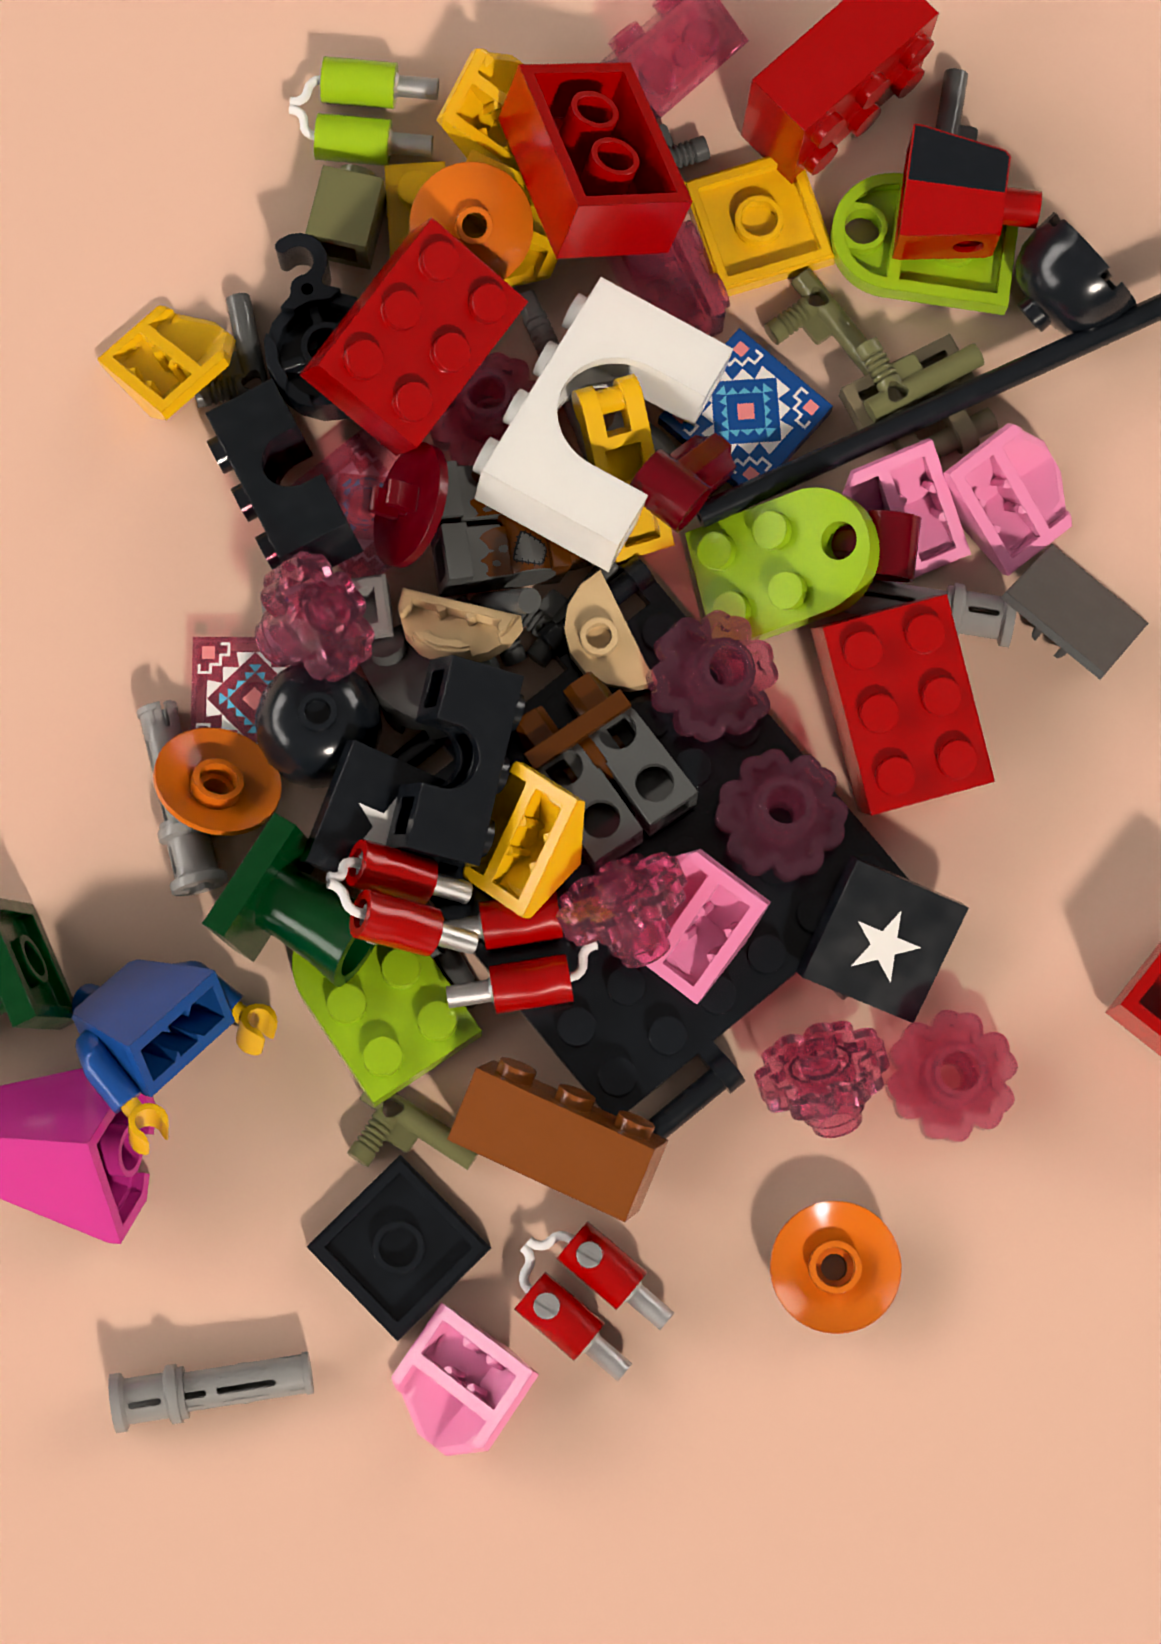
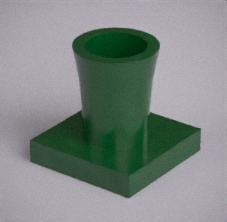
[202,812,375,987]
[0,898,74,1030]

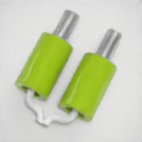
[289,56,439,166]

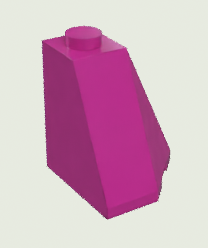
[0,1068,155,1244]

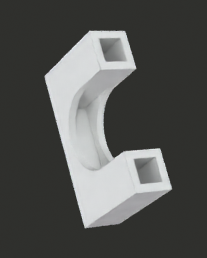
[472,277,733,572]

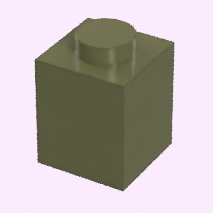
[305,164,387,270]

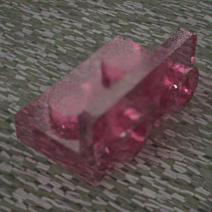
[600,0,749,119]
[605,220,730,337]

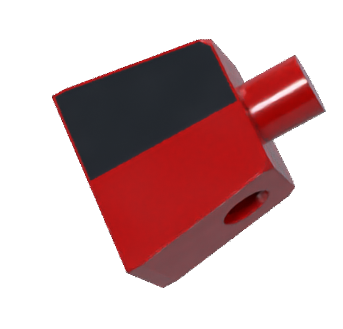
[892,124,1042,260]

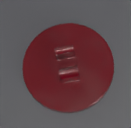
[369,442,449,568]

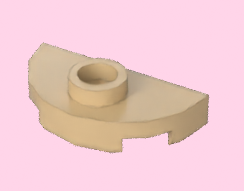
[564,570,655,693]
[398,588,523,662]

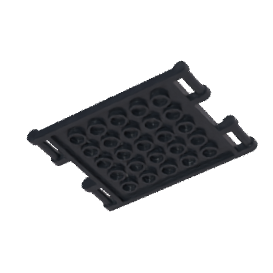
[391,555,909,1138]

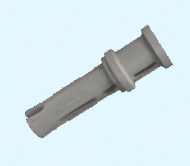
[842,580,1017,648]
[136,700,228,896]
[108,1351,314,1433]

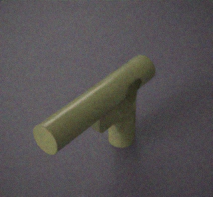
[764,268,870,376]
[855,337,984,423]
[347,1092,479,1170]

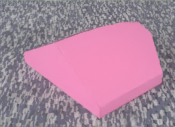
[943,423,1072,576]
[842,438,971,584]
[627,849,771,1004]
[391,1303,539,1456]

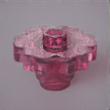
[430,352,537,466]
[255,551,375,682]
[646,610,779,743]
[715,749,848,882]
[556,852,687,968]
[885,1010,1018,1143]
[754,1021,890,1138]

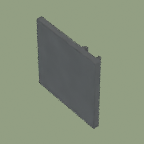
[1001,544,1149,680]

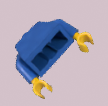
[72,959,278,1155]

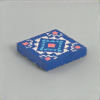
[658,328,833,487]

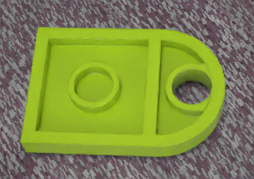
[830,173,1019,315]
[685,487,880,653]
[292,944,482,1108]

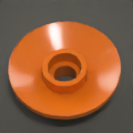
[409,162,533,280]
[153,727,282,836]
[770,1201,902,1334]

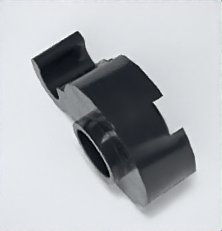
[264,233,358,421]

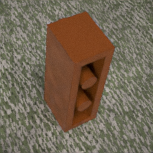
[447,1057,669,1222]

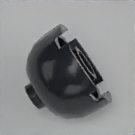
[1016,212,1136,336]
[255,659,382,789]

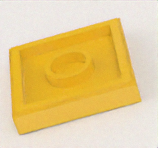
[684,156,835,299]

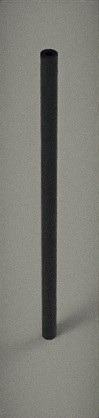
[696,293,1161,528]

